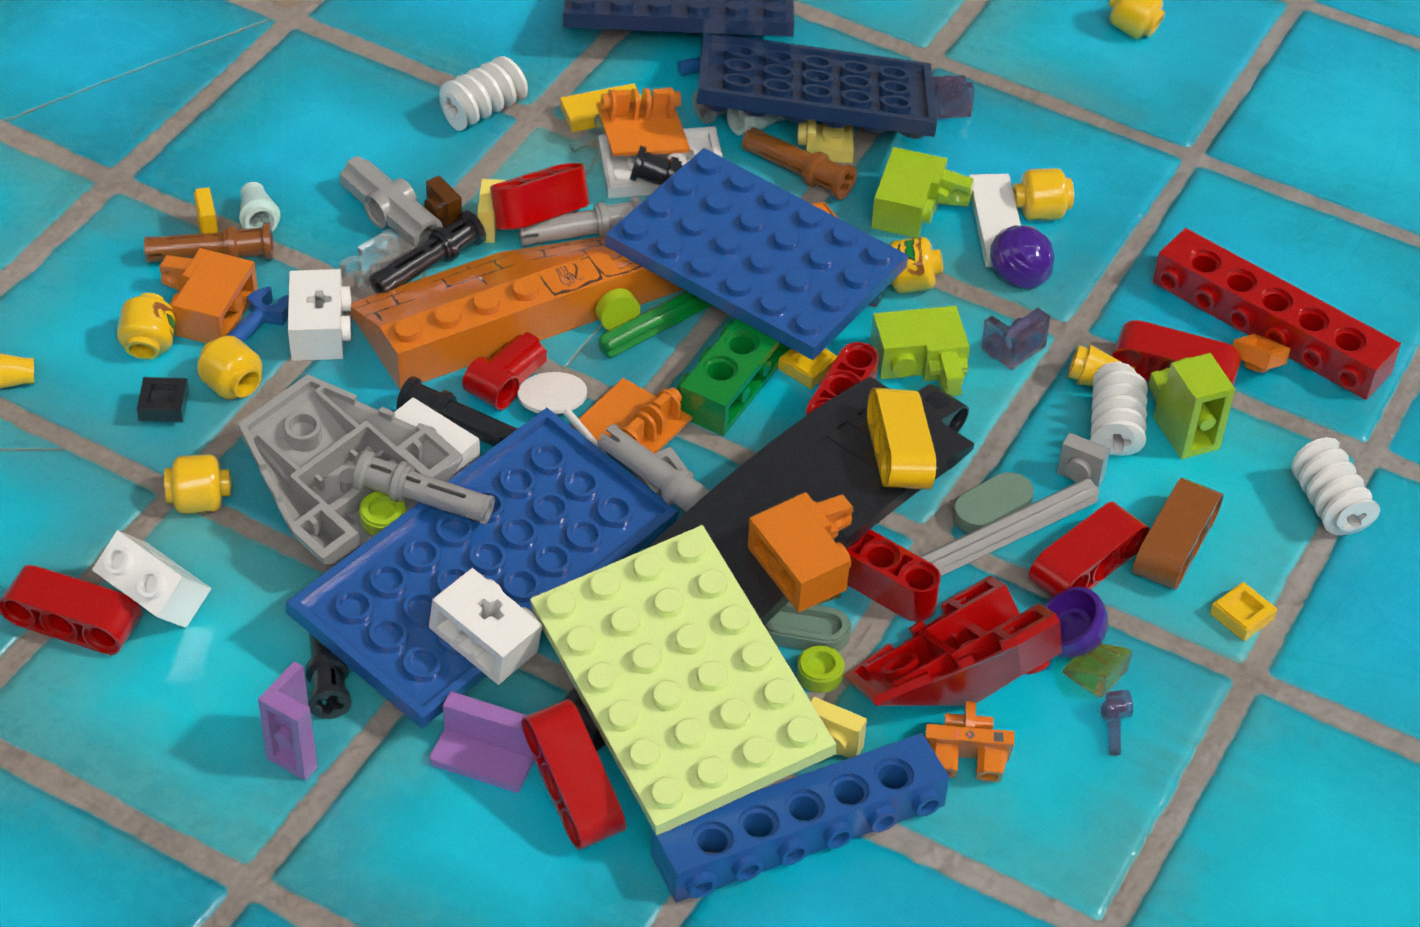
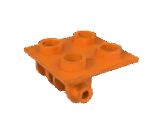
[596,87,690,156]
[571,378,692,453]

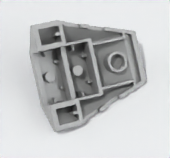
[238,374,463,564]

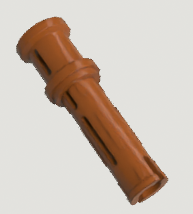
[742,127,857,200]
[144,223,274,263]

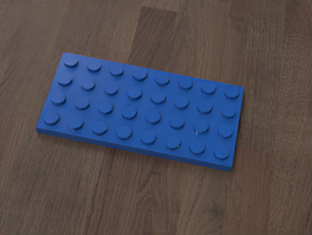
[286,407,679,729]

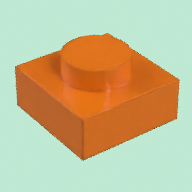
[1232,334,1291,372]

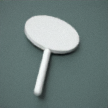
[518,372,605,452]

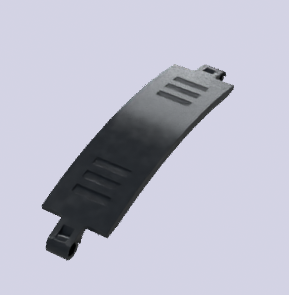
[562,376,975,752]

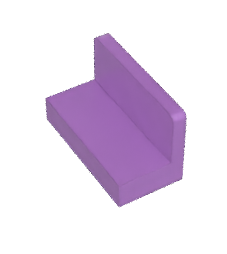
[258,662,317,781]
[430,691,535,792]

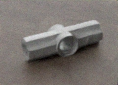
[339,156,442,248]

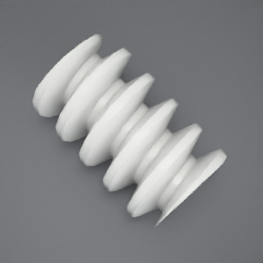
[439,56,528,131]
[1090,361,1148,456]
[1291,437,1380,536]

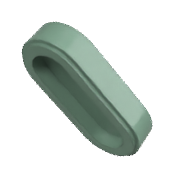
[953,472,1034,533]
[765,602,851,651]

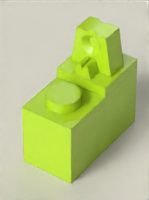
[871,147,974,238]
[870,306,970,396]
[1149,353,1235,459]

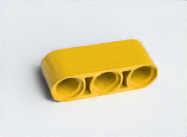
[867,388,936,490]

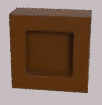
[424,175,462,228]

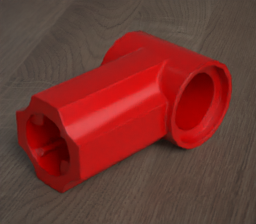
[462,332,547,410]

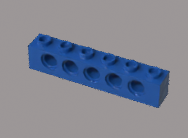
[651,733,949,903]

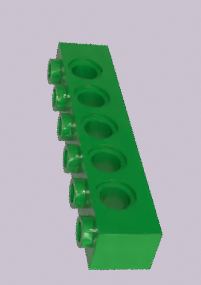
[677,319,791,436]

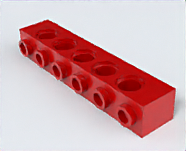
[1152,228,1401,400]

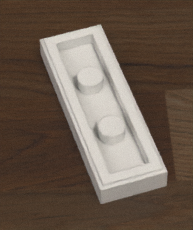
[969,174,1021,267]

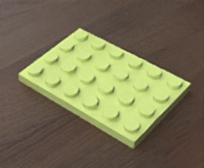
[530,525,836,836]

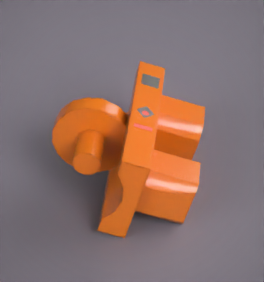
[925,701,1015,782]

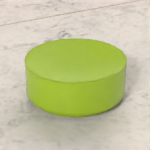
[596,288,640,330]
[359,491,406,536]
[796,645,845,693]

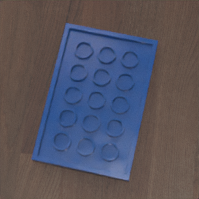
[605,148,908,360]

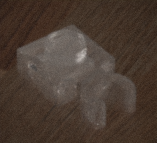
[340,228,415,290]

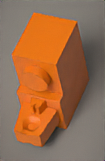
[159,248,258,344]
[747,492,853,613]

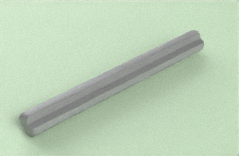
[919,478,1099,576]

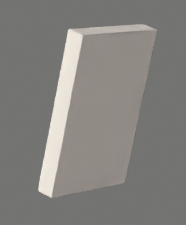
[598,127,722,198]

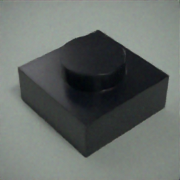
[137,377,189,422]

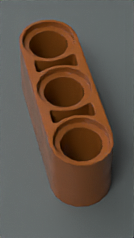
[1132,477,1224,590]

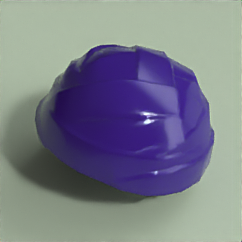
[990,225,1055,289]
[1044,587,1108,658]

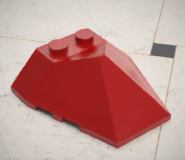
[844,575,1062,706]

